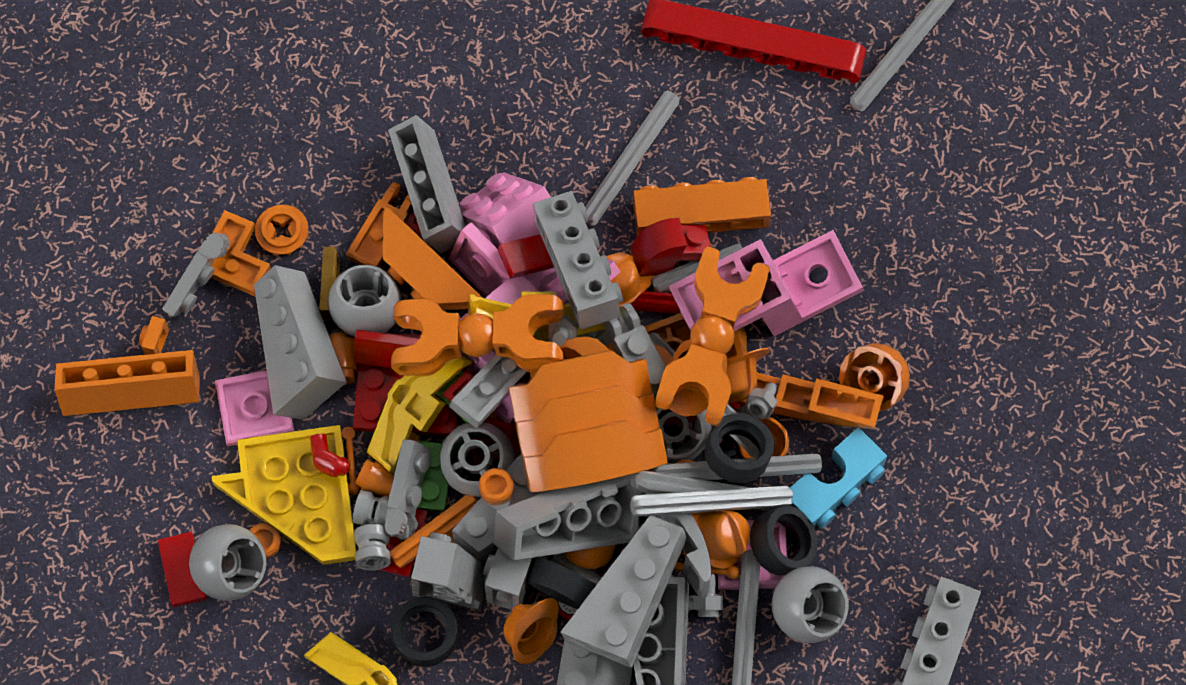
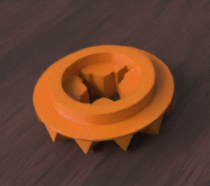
[255,205,308,257]

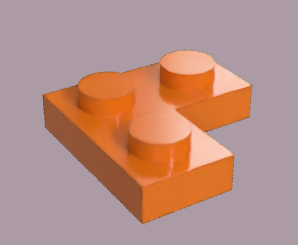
[210,210,271,297]

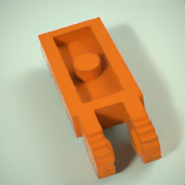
[346,182,413,267]

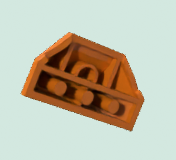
[383,207,483,310]

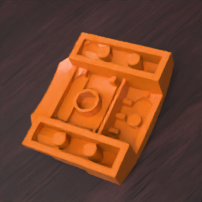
[508,350,668,492]

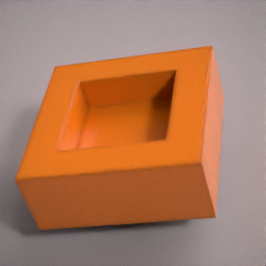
[139,316,169,355]

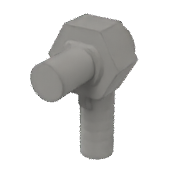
[545,315,578,346]
[734,382,778,420]
[688,574,723,617]

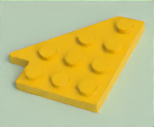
[212,425,357,565]

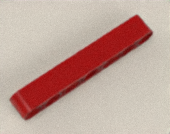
[641,0,866,84]

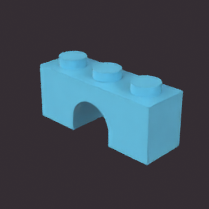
[789,427,887,529]

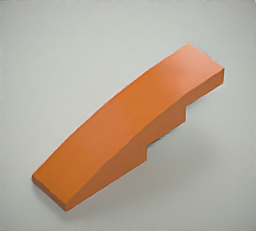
[740,372,883,429]

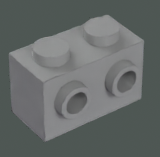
[483,548,533,610]

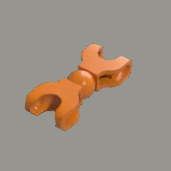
[655,246,770,426]
[391,294,564,376]

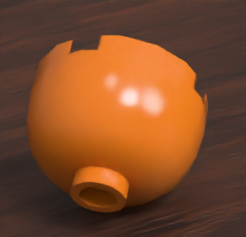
[839,343,910,412]

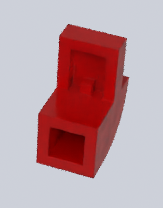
[630,218,711,276]

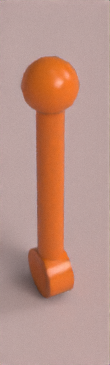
[341,427,361,495]
[674,562,741,580]

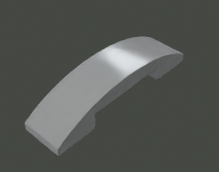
[637,472,711,599]

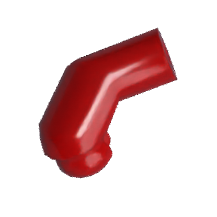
[310,434,350,477]

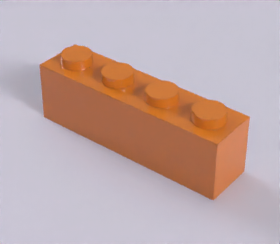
[633,177,771,236]
[54,350,200,416]

